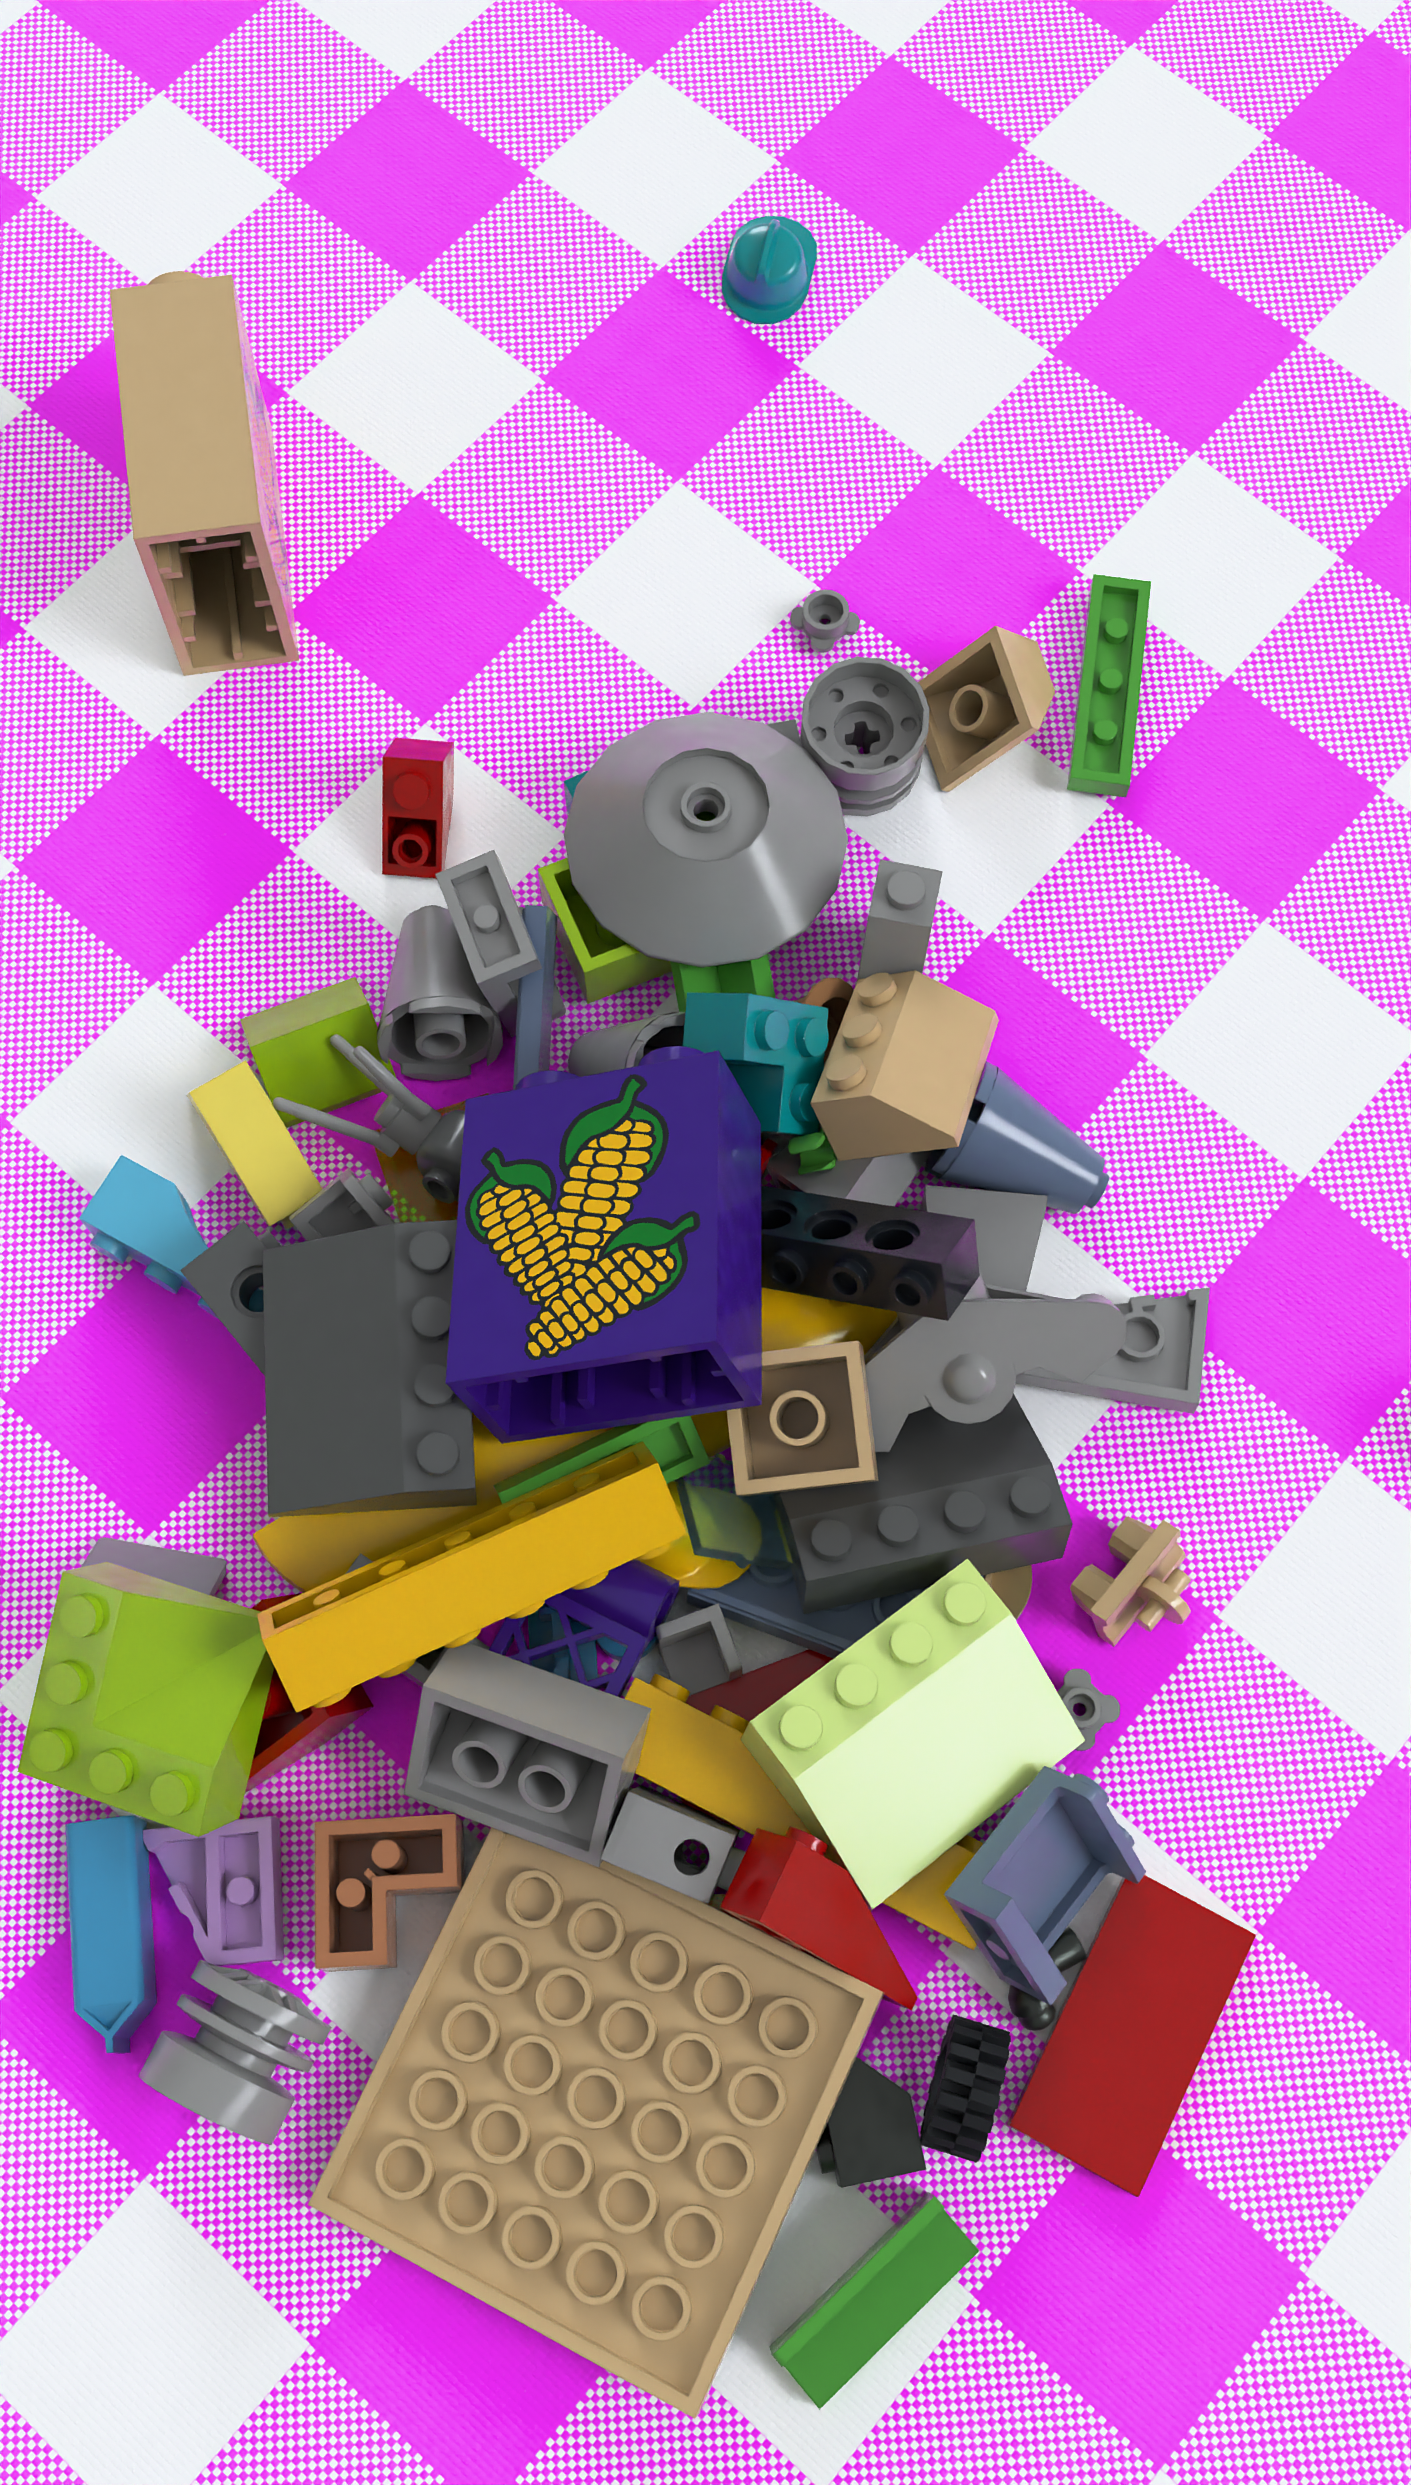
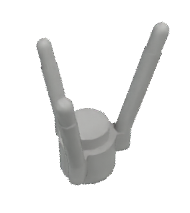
[273,1034,441,1157]

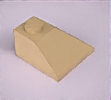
[918,625,1055,792]

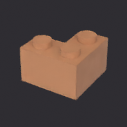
[314,1814,465,1972]

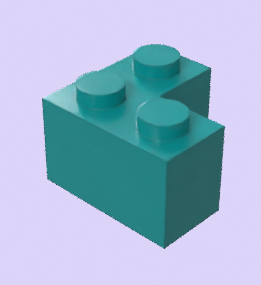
[683,993,829,1136]

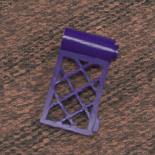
[489,1559,679,1697]

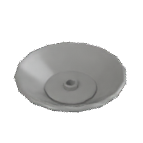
[563,712,848,968]

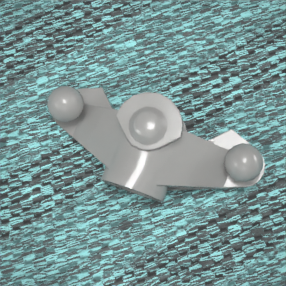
[864,1270,1128,1452]

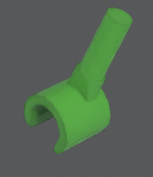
[788,1128,836,1175]

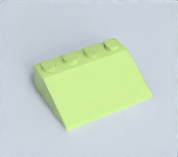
[740,1559,1085,1912]

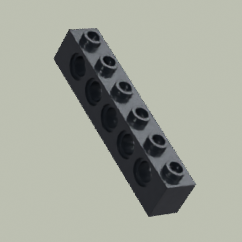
[761,1185,980,1321]

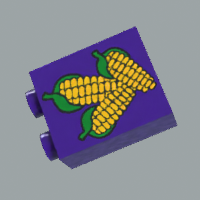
[446,1046,762,1444]

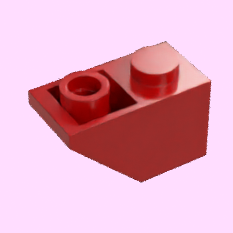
[382,738,454,879]

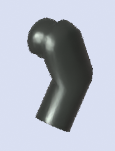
[1008,1927,1087,2031]

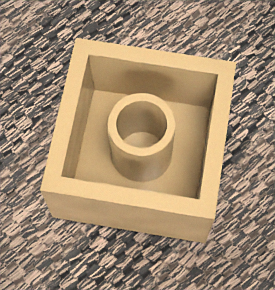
[727,1341,879,1496]

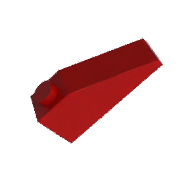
[720,1826,918,2011]

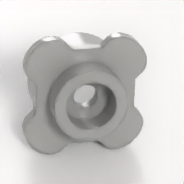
[790,589,860,653]
[1058,1669,1120,1751]

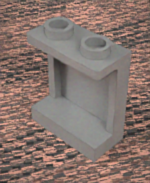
[435,850,566,1037]

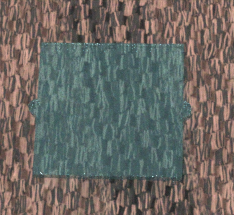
[675,1453,793,1570]

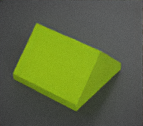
[240,977,396,1128]

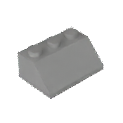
[403,1643,651,1867]

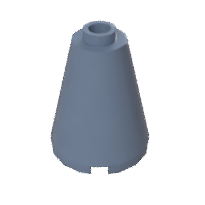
[925,1061,1110,1214]

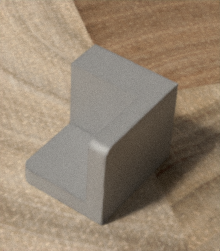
[655,1603,742,1696]

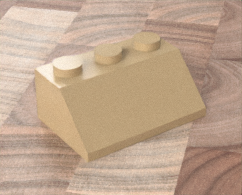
[810,970,999,1161]

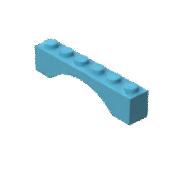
[79,1154,264,1319]

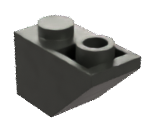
[816,2057,927,2188]

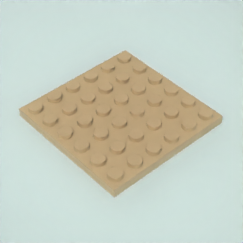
[308,1827,885,2419]

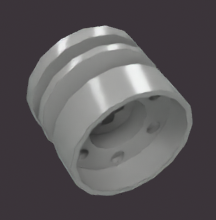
[800,657,930,817]
[138,1960,332,2145]

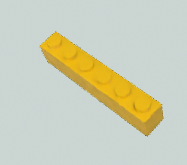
[257,1441,687,1713]
[624,1673,984,1950]

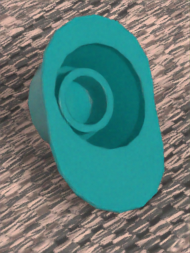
[722,216,817,324]

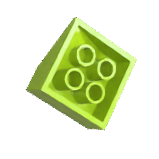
[17,1562,274,1837]

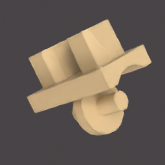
[1070,1516,1191,1647]

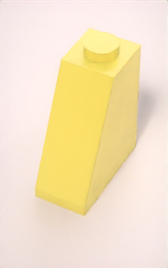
[186,1060,323,1230]

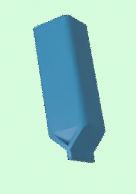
[65,1815,157,2054]

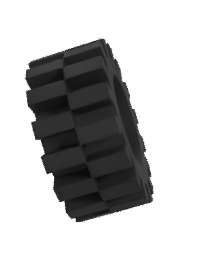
[920,2014,1011,2163]

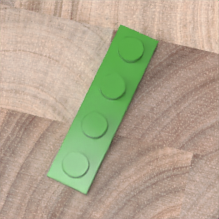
[1067,574,1151,797]

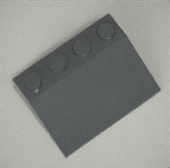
[262,1220,477,1517]
[771,1393,1073,1614]

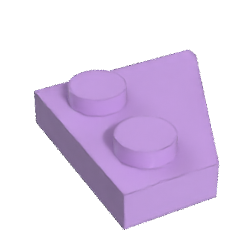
[143,1816,284,1967]

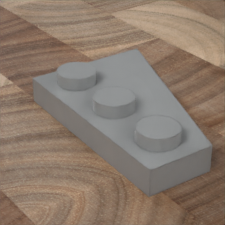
[1016,1287,1210,1414]

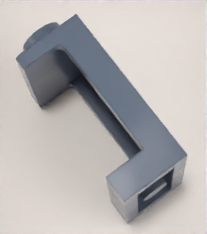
[944,1766,1146,2005]

